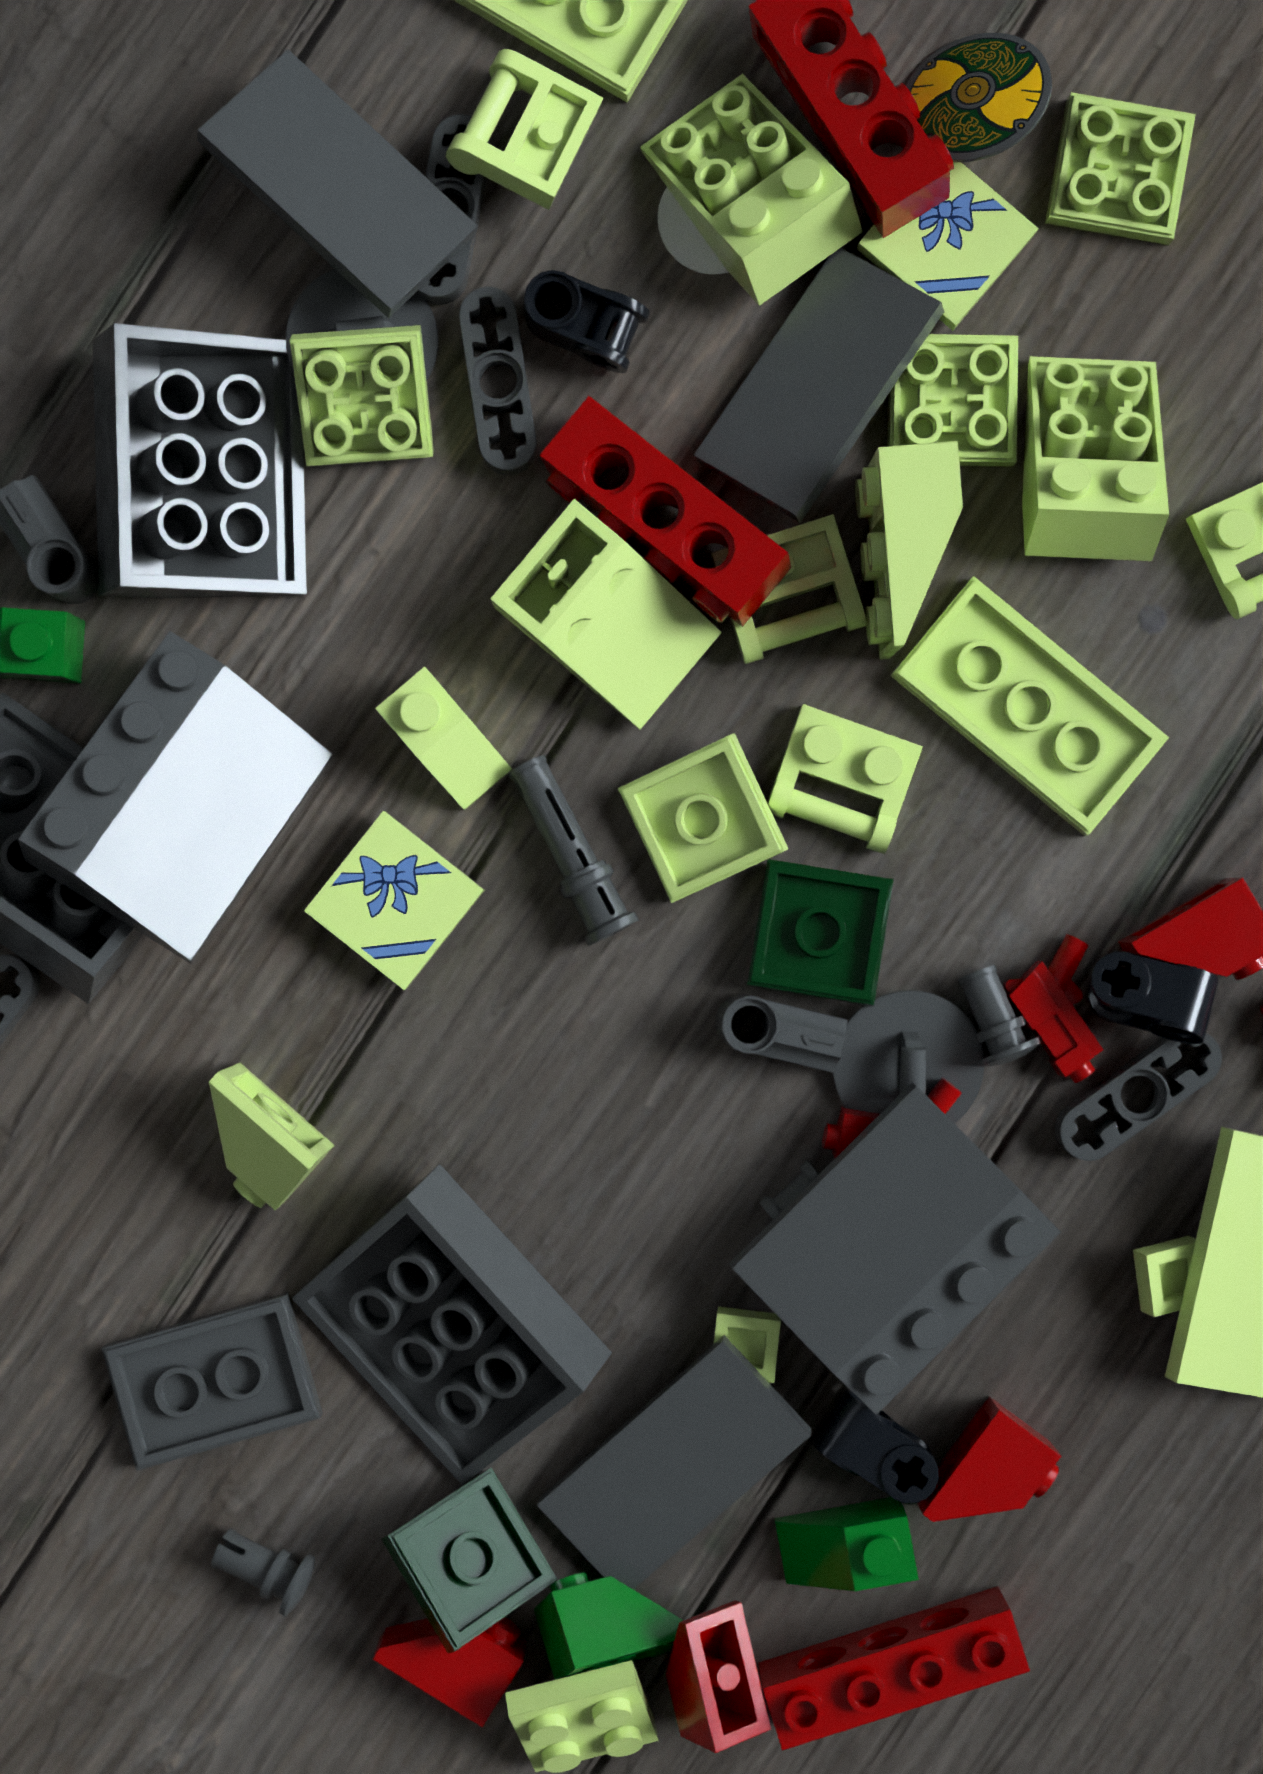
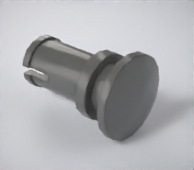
[958,965,1041,1067]
[211,1528,315,1617]

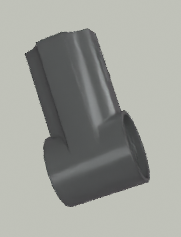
[0,475,98,604]
[715,994,847,1073]

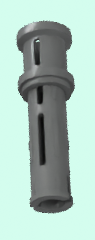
[508,755,639,947]

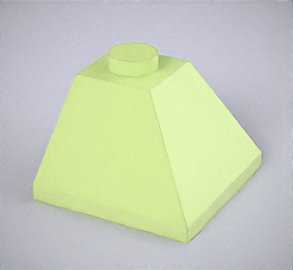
[209,1063,334,1210]

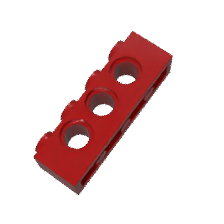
[748,0,954,238]
[540,396,791,627]
[758,1586,1030,1751]

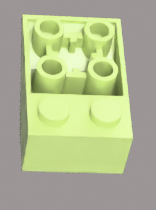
[640,73,863,306]
[1022,356,1169,561]
[855,441,963,660]
[490,499,722,730]

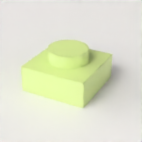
[1133,1236,1196,1317]
[714,1307,781,1383]

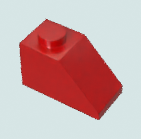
[1118,877,1263,981]
[917,1396,1062,1522]
[666,1600,772,1753]
[373,1617,526,1728]

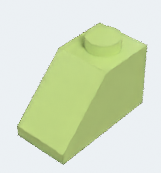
[375,666,513,810]

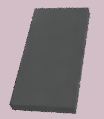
[197,49,478,318]
[694,248,945,523]
[537,1335,811,1590]

